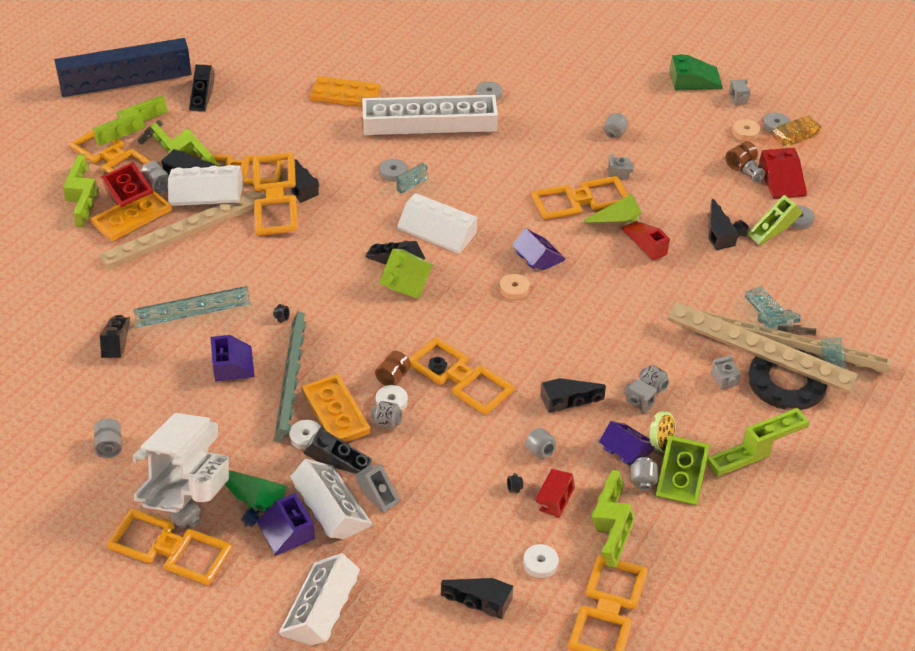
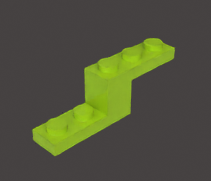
[92,96,168,146]
[150,123,219,167]
[63,154,99,227]
[706,408,809,477]
[591,470,635,568]

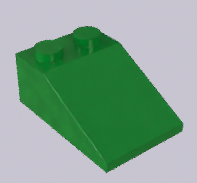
[670,54,723,90]
[224,470,287,512]

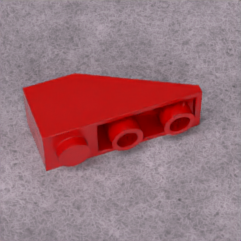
[621,221,670,261]

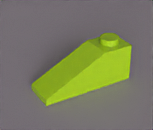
[583,194,642,224]
[748,195,803,245]

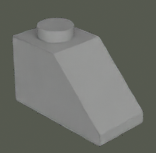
[354,464,400,512]

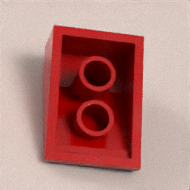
[758,147,807,199]
[101,162,154,208]

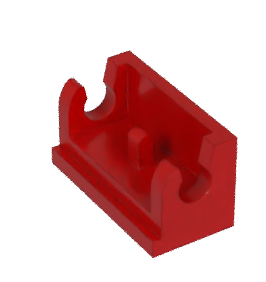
[535,469,575,518]

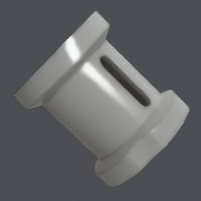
[743,160,766,183]

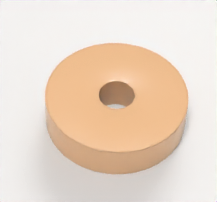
[732,119,760,141]
[500,274,530,300]

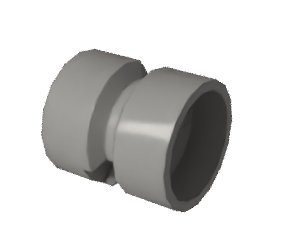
[141,161,169,193]
[94,419,122,458]

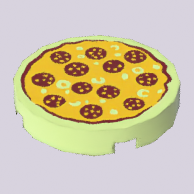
[649,411,676,452]

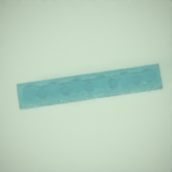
[134,286,250,328]

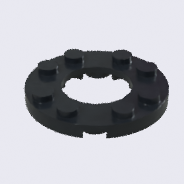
[748,349,828,410]

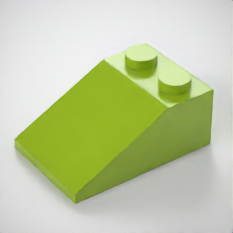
[656,435,710,505]

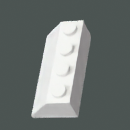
[168,165,244,206]
[397,193,477,254]
[290,459,372,539]
[279,553,360,646]

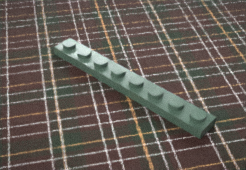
[273,311,306,443]

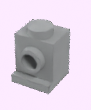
[729,79,750,105]
[608,154,634,179]
[711,355,741,389]
[624,378,657,414]

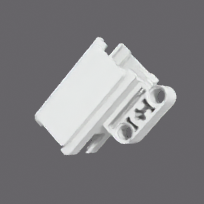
[133,413,229,513]

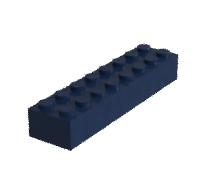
[54,38,192,97]

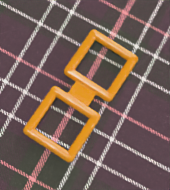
[69,130,151,173]
[253,152,298,236]
[192,154,284,185]
[531,176,629,220]
[409,337,515,415]
[106,508,233,585]
[568,555,648,651]

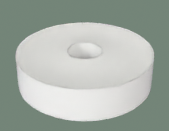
[376,385,408,411]
[289,420,321,450]
[523,544,559,578]

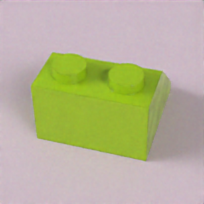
[379,249,433,299]

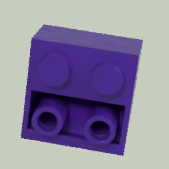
[210,335,255,382]
[258,493,315,556]

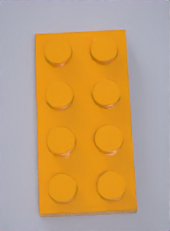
[310,76,381,107]
[91,190,172,242]
[301,374,371,443]

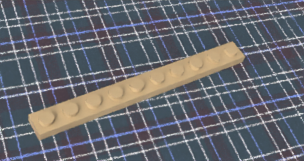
[99,190,266,270]
[668,302,858,394]
[701,311,892,373]

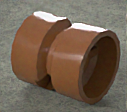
[725,141,758,171]
[375,351,411,386]

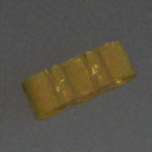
[772,115,821,147]

